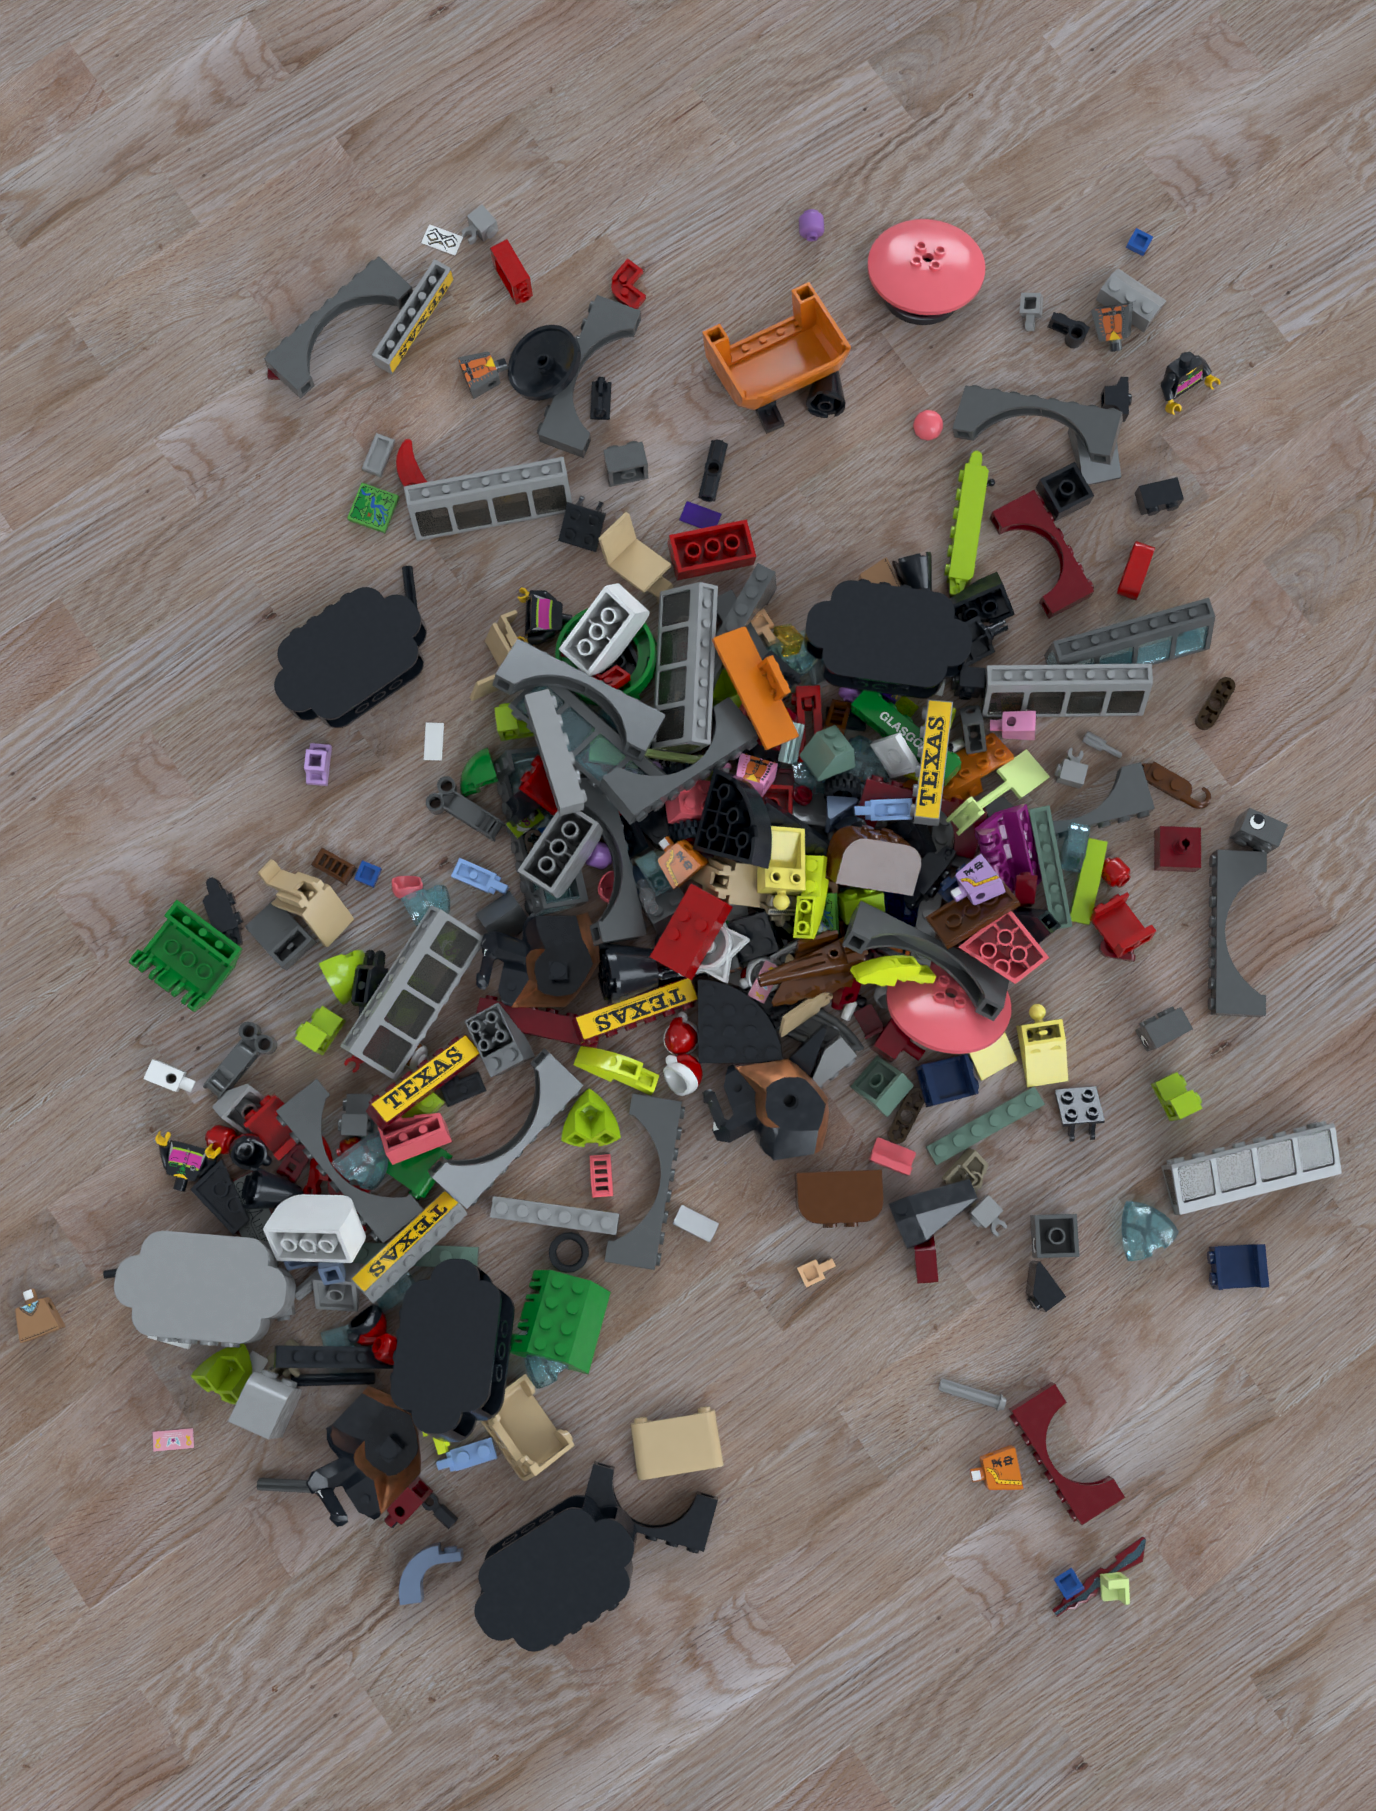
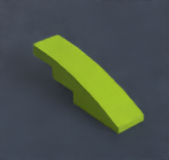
[1070,838,1108,925]

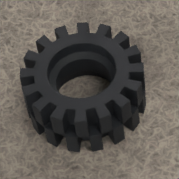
[824,772,861,803]

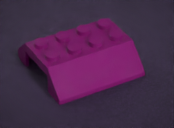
[975,804,1042,894]

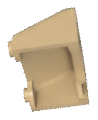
[480,1374,575,1481]
[631,1406,724,1480]

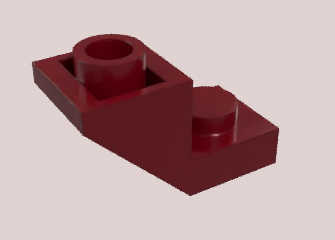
[1013,872,1037,907]
[914,1234,938,1284]

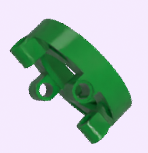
[555,608,657,706]

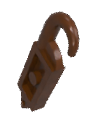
[1142,762,1211,809]

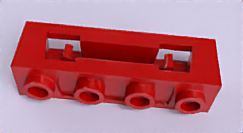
[791,685,822,770]

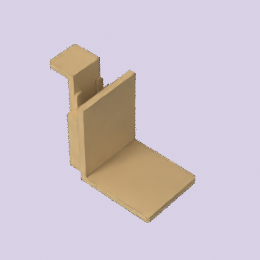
[599,512,673,604]
[469,610,518,701]
[690,855,778,908]
[258,859,354,947]
[779,954,833,1037]

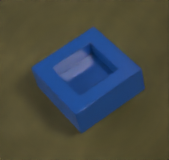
[1126,228,1153,256]
[354,860,382,888]
[1054,1567,1085,1600]

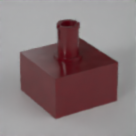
[1154,826,1201,872]
[870,1017,926,1063]

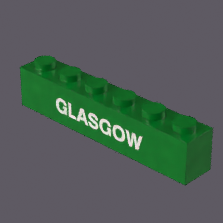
[851,691,962,787]

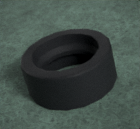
[549,1232,589,1273]

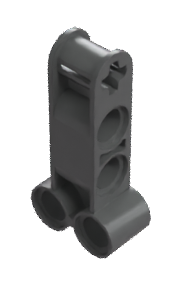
[426,776,506,842]
[203,1022,277,1100]

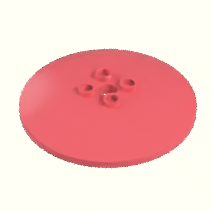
[867,219,985,315]
[886,961,1011,1054]

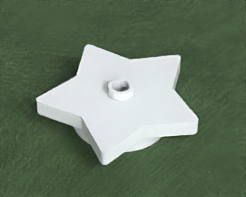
[679,922,750,984]

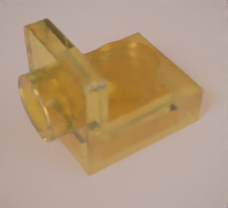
[773,623,804,657]

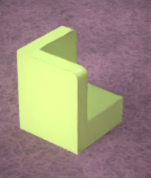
[1100,1572,1130,1605]

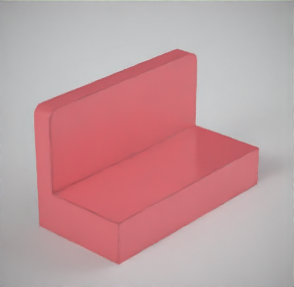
[868,1137,916,1176]

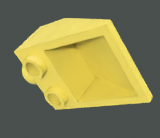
[757,826,805,910]
[1016,1004,1068,1088]
[965,1032,1017,1081]

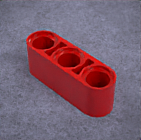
[1117,541,1155,601]

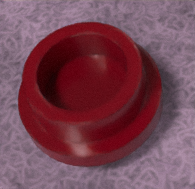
[792,786,812,806]

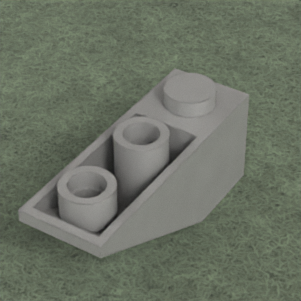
[810,1033,857,1089]

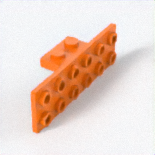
[712,626,799,750]
[903,732,1014,804]

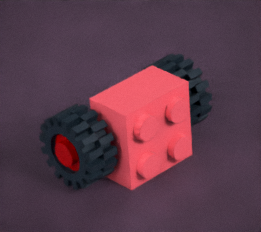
[662,762,710,846]

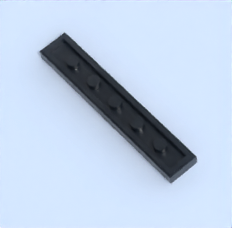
[274,1345,394,1369]

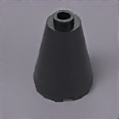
[806,371,846,418]
[892,552,932,590]
[242,1166,304,1209]

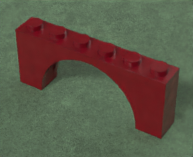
[990,490,1094,619]
[856,774,987,859]
[1009,1382,1125,1525]

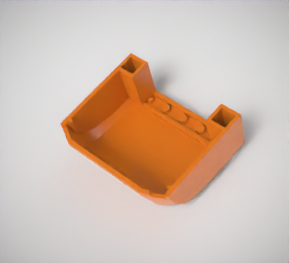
[702,282,851,410]

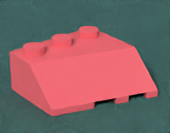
[959,911,1049,984]

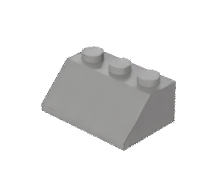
[1096,268,1166,332]

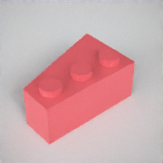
[378,1113,452,1165]

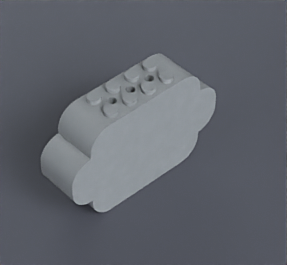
[114,1231,296,1347]

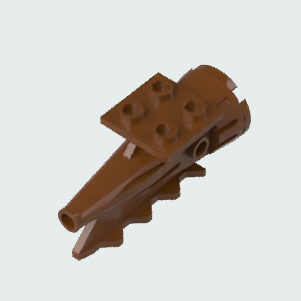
[757,930,868,1006]

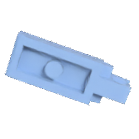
[854,798,913,821]
[451,858,509,895]
[436,1437,498,1472]

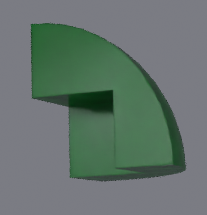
[460,747,498,797]

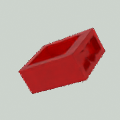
[490,239,533,305]

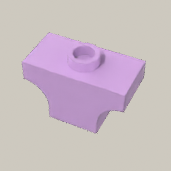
[304,743,332,786]

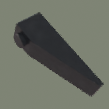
[950,572,1015,624]
[889,1179,978,1249]

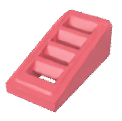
[590,1154,614,1198]

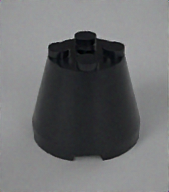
[598,943,663,1005]

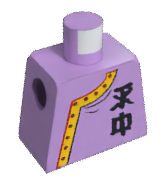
[950,854,1006,905]

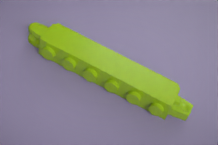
[944,450,989,597]

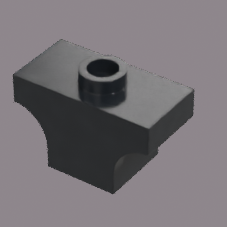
[1101,377,1132,422]
[506,790,542,827]

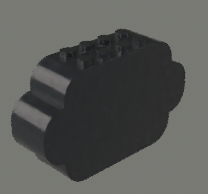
[804,579,972,699]
[274,587,427,728]
[390,1259,515,1442]
[474,1495,637,1652]

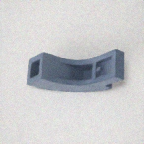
[283,1261,346,1286]
[399,1542,464,1605]

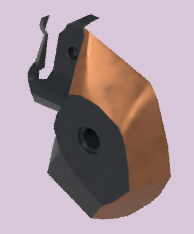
[476,912,600,1007]
[702,1059,829,1161]
[306,1386,421,1527]

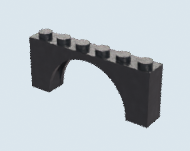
[585,1461,718,1554]

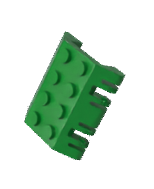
[128,900,243,1012]
[510,1270,611,1375]

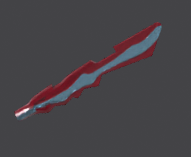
[1052,1537,1146,1617]

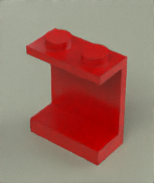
[1090,892,1156,958]
[243,1093,297,1160]

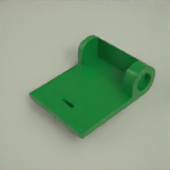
[373,1147,453,1200]

